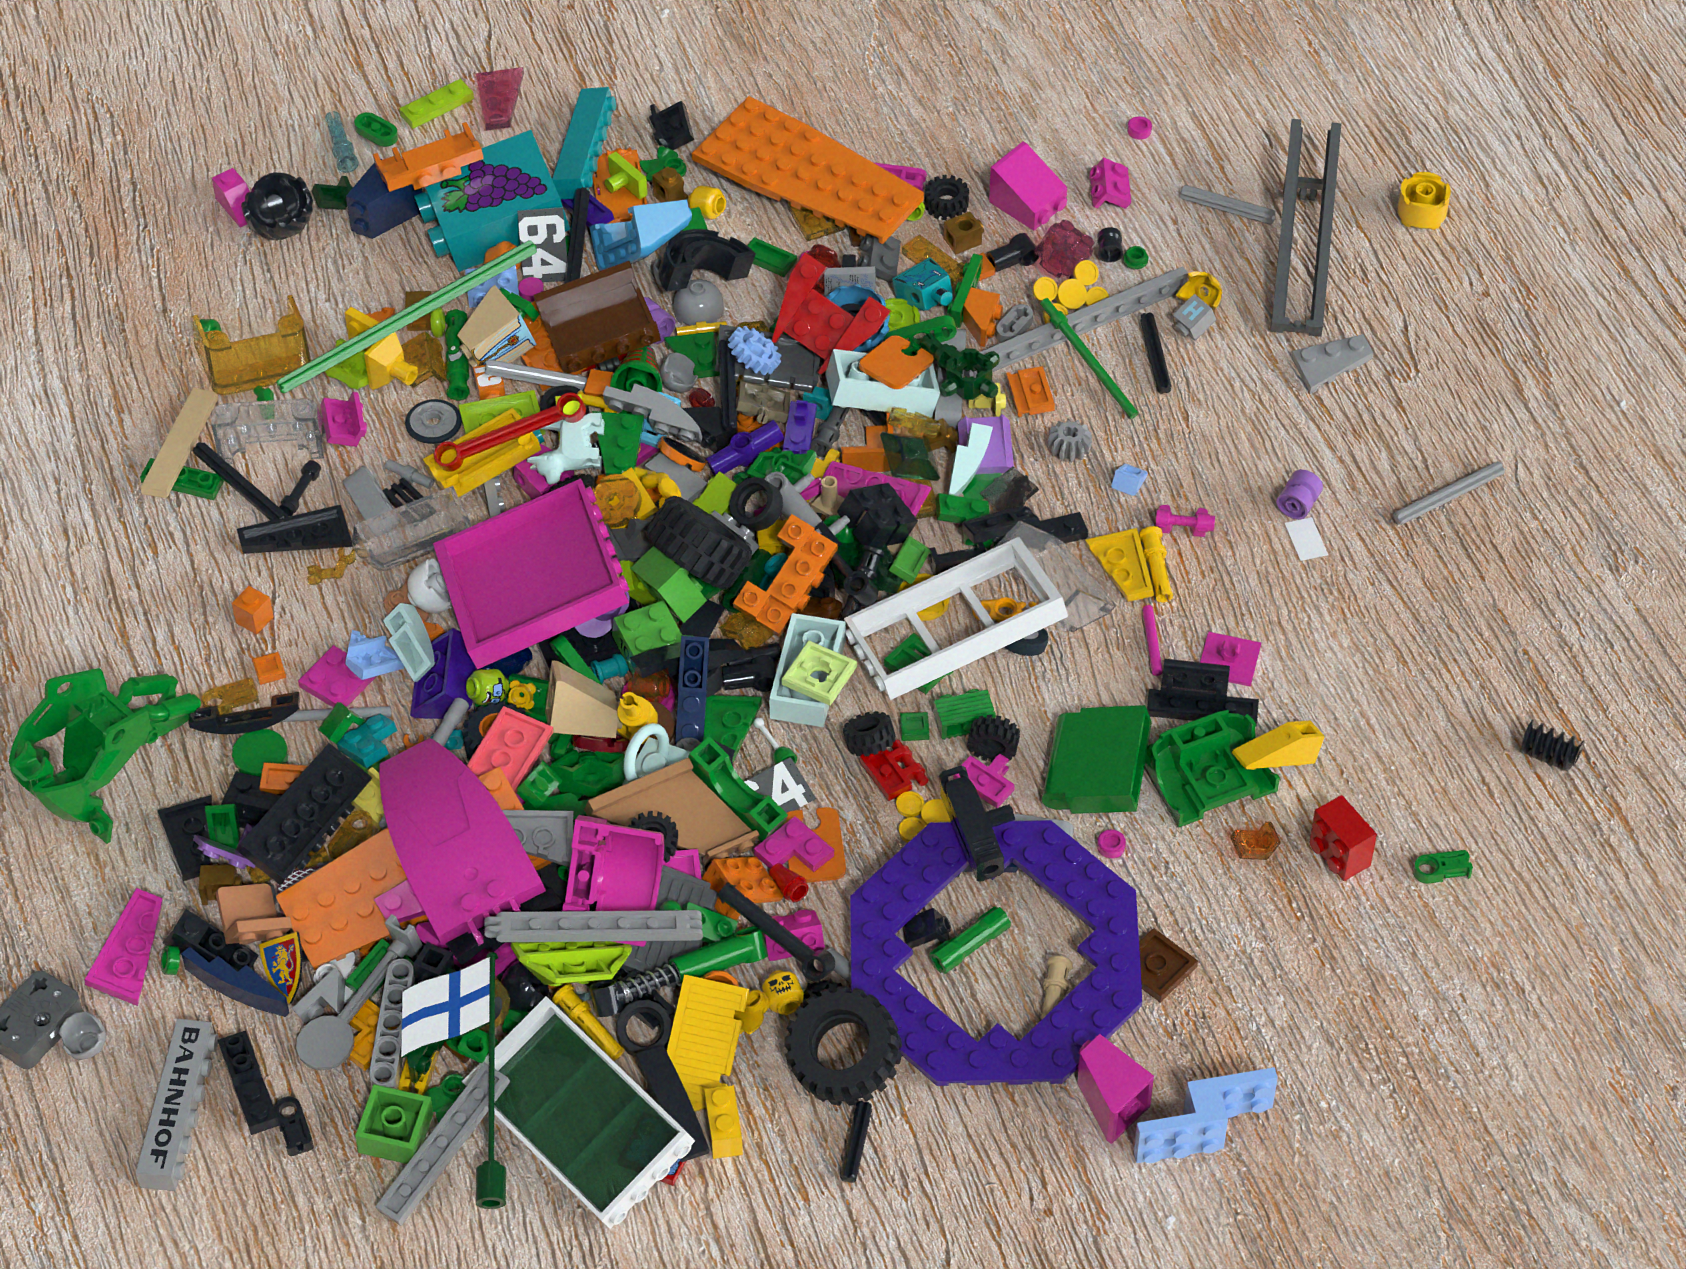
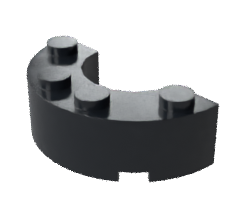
[658,229,756,292]

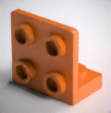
[701,857,783,921]

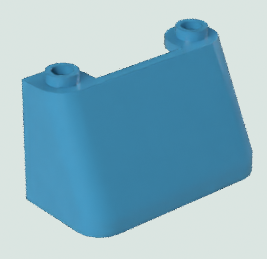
[590,200,692,271]

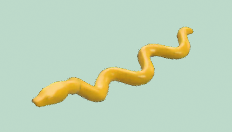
[577,390,682,499]

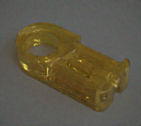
[202,678,259,715]
[328,810,374,859]

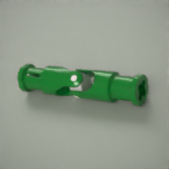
[445,309,470,401]

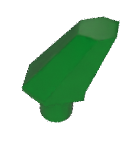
[253,385,274,420]

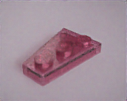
[476,67,524,131]

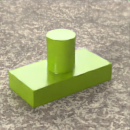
[605,152,648,199]

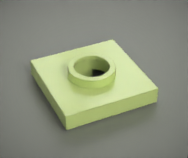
[782,640,857,706]

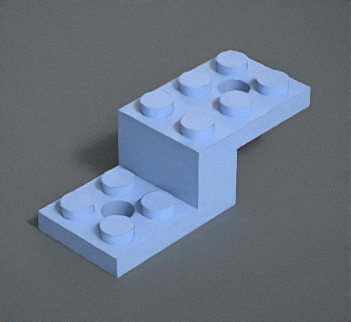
[1134,1067,1278,1163]

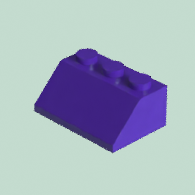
[410,628,476,719]

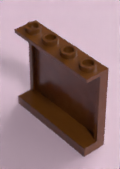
[534,261,661,374]

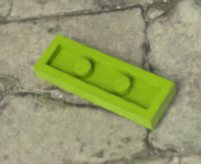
[399,78,474,129]

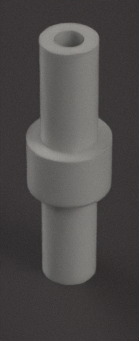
[385,459,434,489]

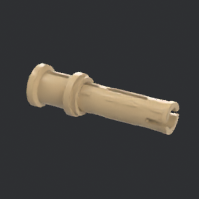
[1041,956,1073,1020]

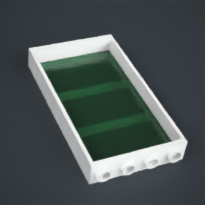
[462,996,695,1229]

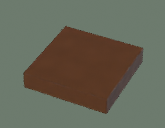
[1139,928,1198,1003]

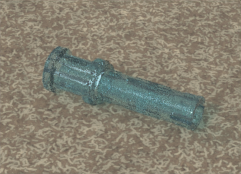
[325,111,359,173]

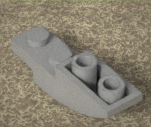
[603,383,702,442]

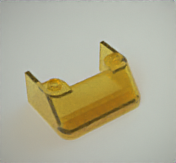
[192,295,311,395]

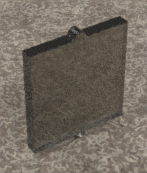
[980,466,1039,511]

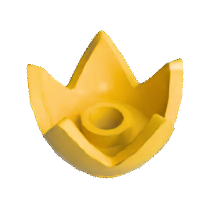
[1176,271,1222,310]

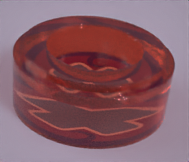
[689,388,715,407]

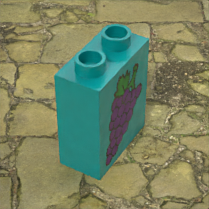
[414,130,571,272]

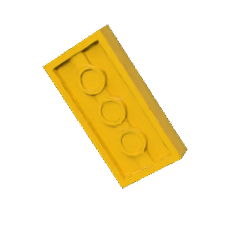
[423,408,541,502]

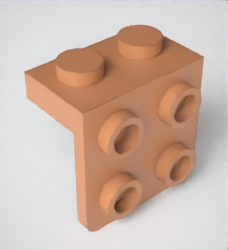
[216,884,292,944]

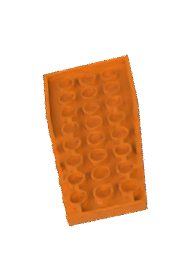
[692,96,924,244]
[276,766,552,970]

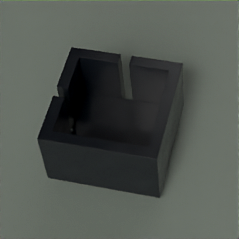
[837,483,918,548]

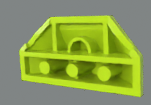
[511,941,632,986]

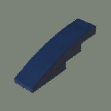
[181,947,289,1017]

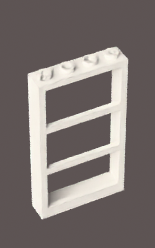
[844,537,1068,700]

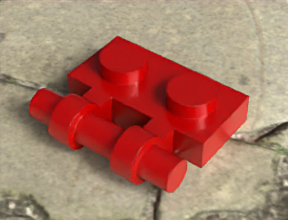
[860,740,929,801]

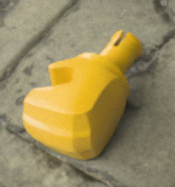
[617,692,658,744]

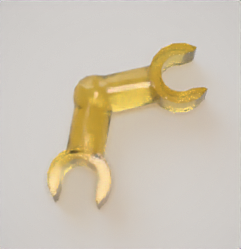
[307,548,356,585]

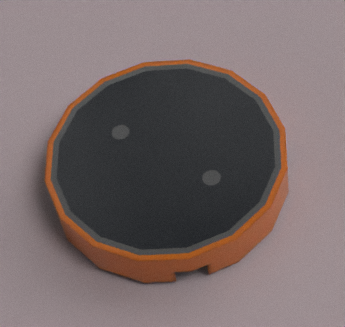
[657,436,707,472]

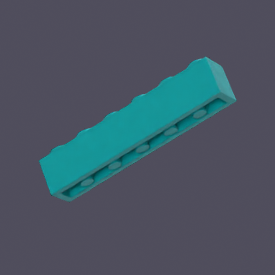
[552,87,616,199]

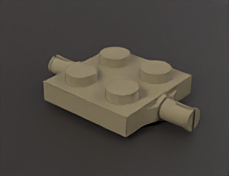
[736,379,790,424]

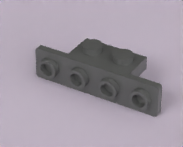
[857,234,901,283]

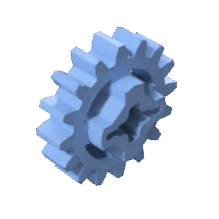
[728,326,781,375]

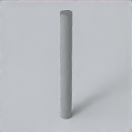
[281,706,392,722]

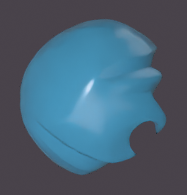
[825,284,890,353]

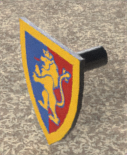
[259,932,309,1004]

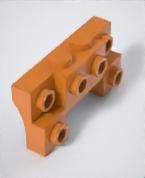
[373,122,484,192]
[733,514,838,638]

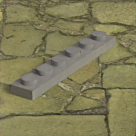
[375,1063,510,1226]

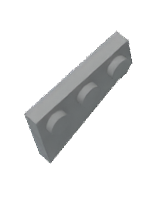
[1291,334,1373,394]
[502,810,574,867]

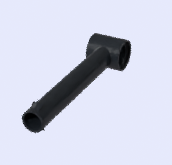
[718,882,835,981]

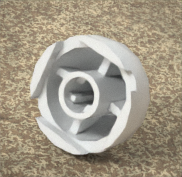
[407,559,453,613]

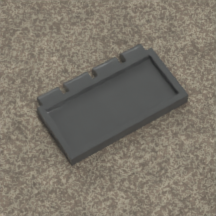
[715,324,820,392]
[621,865,718,989]

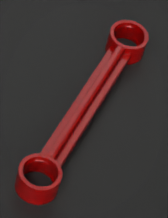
[434,393,586,472]

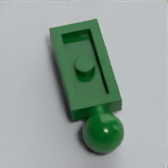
[659,900,738,944]

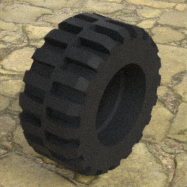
[647,496,752,589]
[784,986,902,1106]

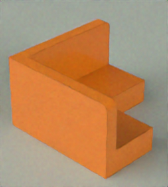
[841,413,895,472]

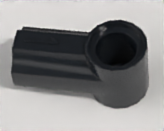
[986,233,1040,272]
[722,656,776,692]

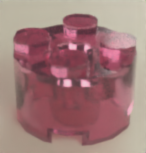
[1035,220,1094,279]

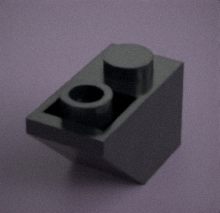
[682,407,738,453]

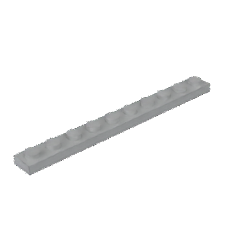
[964,266,1188,378]

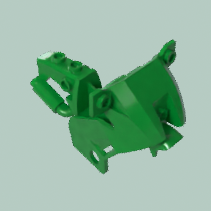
[8,668,201,844]

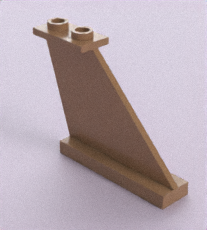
[584,757,759,865]

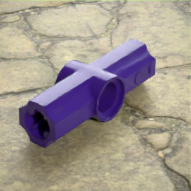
[705,420,784,476]

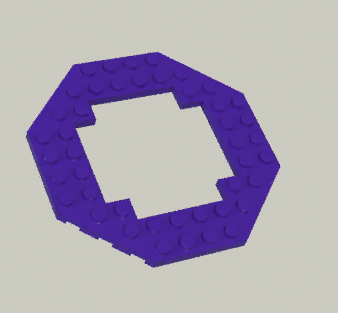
[850,820,1142,1086]

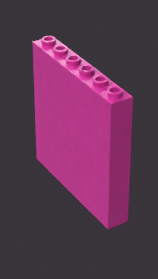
[433,479,630,669]

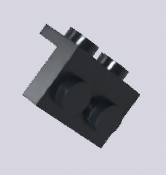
[649,100,694,150]

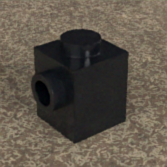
[413,942,455,984]

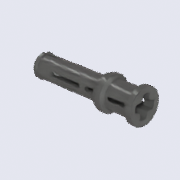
[811,405,850,457]

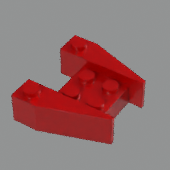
[772,252,892,375]

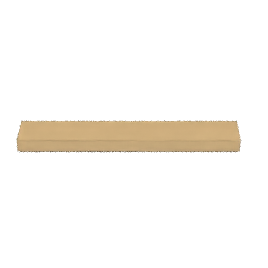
[141,388,218,498]

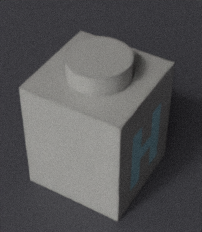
[1173,294,1217,341]

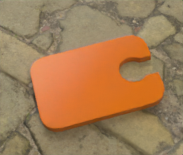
[859,336,934,389]
[784,807,846,883]

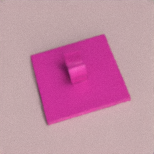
[1200,631,1262,687]

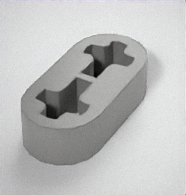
[996,304,1033,343]

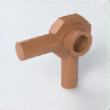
[383,576,430,622]

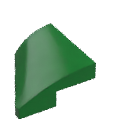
[747,450,817,490]

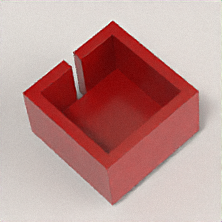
[1309,795,1377,881]

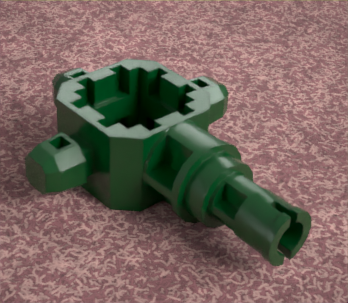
[920,333,1000,400]

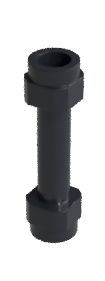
[279,460,321,516]

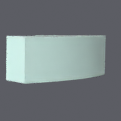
[948,423,993,496]
[383,603,435,682]

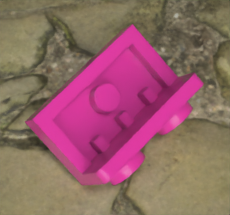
[1089,157,1131,209]
[320,392,367,447]
[763,910,825,961]

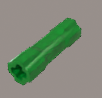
[929,906,1011,974]

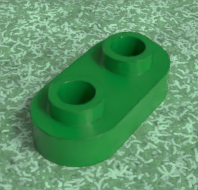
[354,112,398,147]

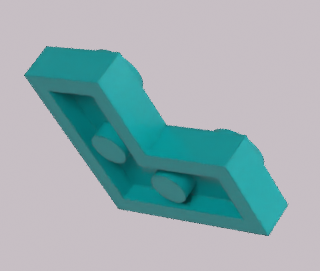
[336,713,398,768]

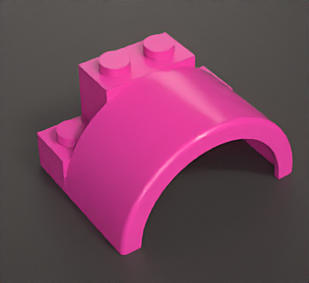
[562,815,664,947]

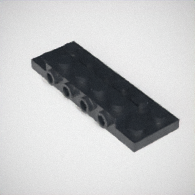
[235,743,372,886]

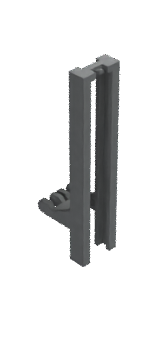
[1271,119,1342,337]

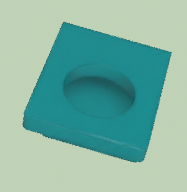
[803,386,834,420]

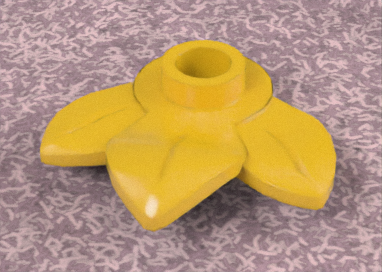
[733,990,770,1035]

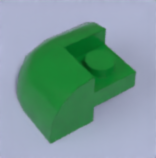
[551,749,625,799]

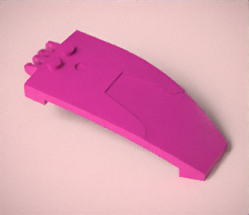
[379,738,546,945]

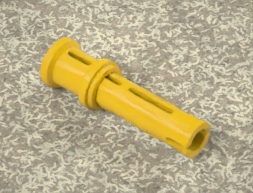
[1139,526,1173,603]
[552,984,625,1061]

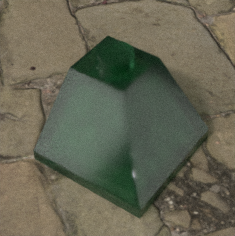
[880,432,940,481]

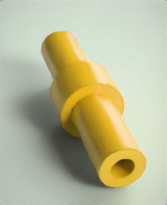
[676,321,727,336]

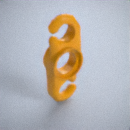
[972,597,1037,623]

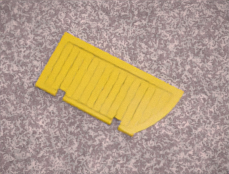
[653,974,749,1113]

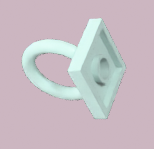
[623,723,690,785]

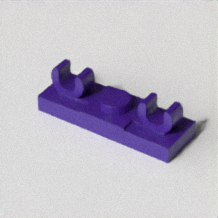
[782,400,817,454]

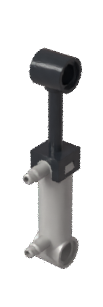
[763,472,878,607]

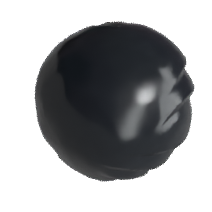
[241,172,313,240]

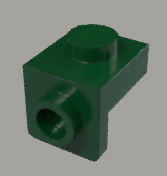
[312,176,353,210]

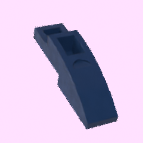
[675,635,709,745]

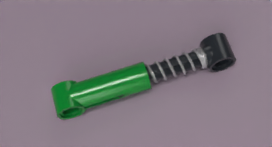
[589,926,769,1017]

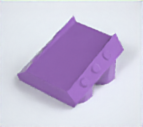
[958,414,1014,474]

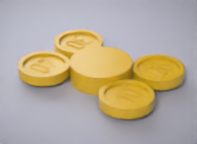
[1032,260,1109,324]
[896,791,951,843]

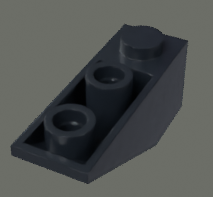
[162,909,259,972]

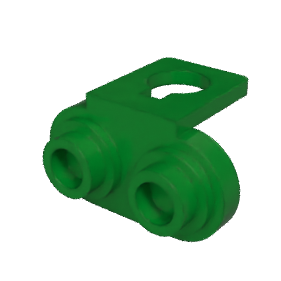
[446,1029,499,1063]

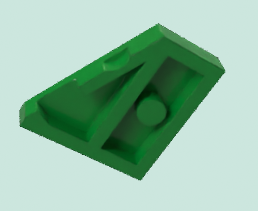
[665,332,720,379]

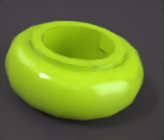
[431,307,445,338]

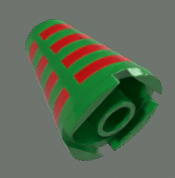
[610,345,663,393]

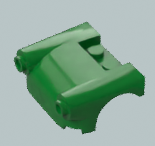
[1145,710,1280,828]

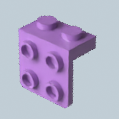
[193,823,255,869]

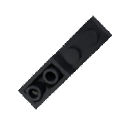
[217,1030,280,1135]

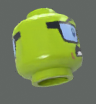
[466,669,509,705]

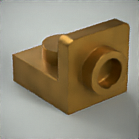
[915,418,958,455]

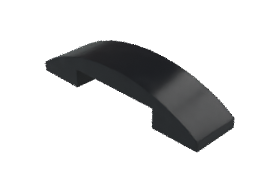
[188,692,300,734]

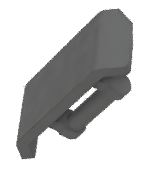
[605,518,662,562]

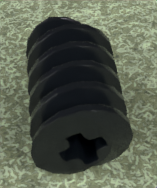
[1522,719,1585,771]

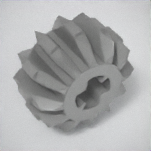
[1048,418,1092,462]

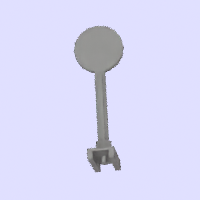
[296,914,423,1070]

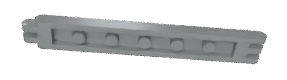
[485,910,703,942]

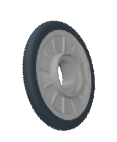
[405,399,462,444]

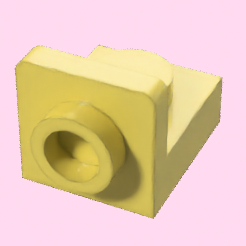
[968,383,1006,417]

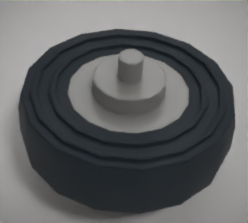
[1004,628,1049,656]

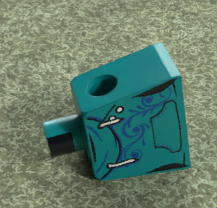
[892,257,953,311]

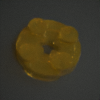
[887,406,941,438]
[592,474,642,528]

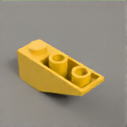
[1232,720,1325,770]

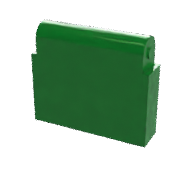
[1042,705,1152,814]

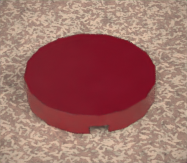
[571,734,628,753]

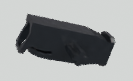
[939,765,1015,882]

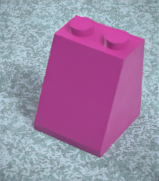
[989,141,1067,231]
[1077,1034,1154,1144]

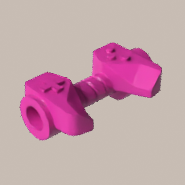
[1155,505,1215,537]

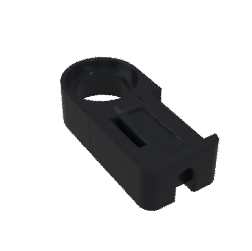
[274,1096,314,1156]

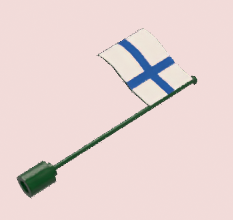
[401,952,506,1209]

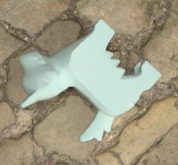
[527,413,604,485]

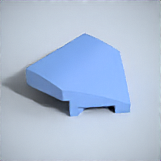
[345,630,404,680]

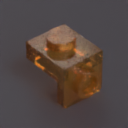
[1230,821,1281,860]

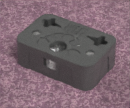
[0,971,83,1069]

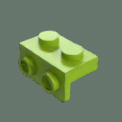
[324,339,369,390]

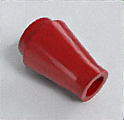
[769,863,809,902]

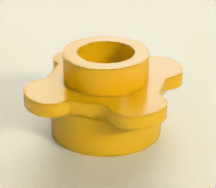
[508,680,536,709]

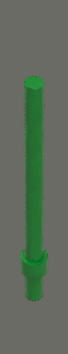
[1040,298,1139,419]

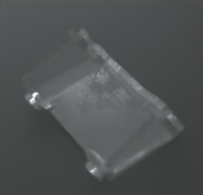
[211,398,325,464]

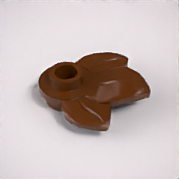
[796,597,842,620]

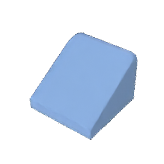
[1111,463,1148,496]

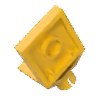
[344,307,418,390]

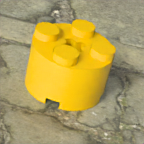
[1397,172,1451,230]

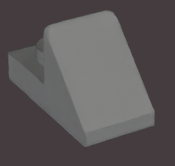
[292,968,345,1025]

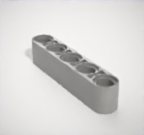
[935,328,966,429]
[369,959,415,1090]

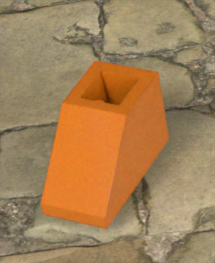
[963,287,1003,347]

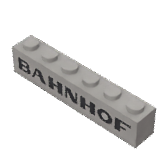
[136,1019,218,1191]

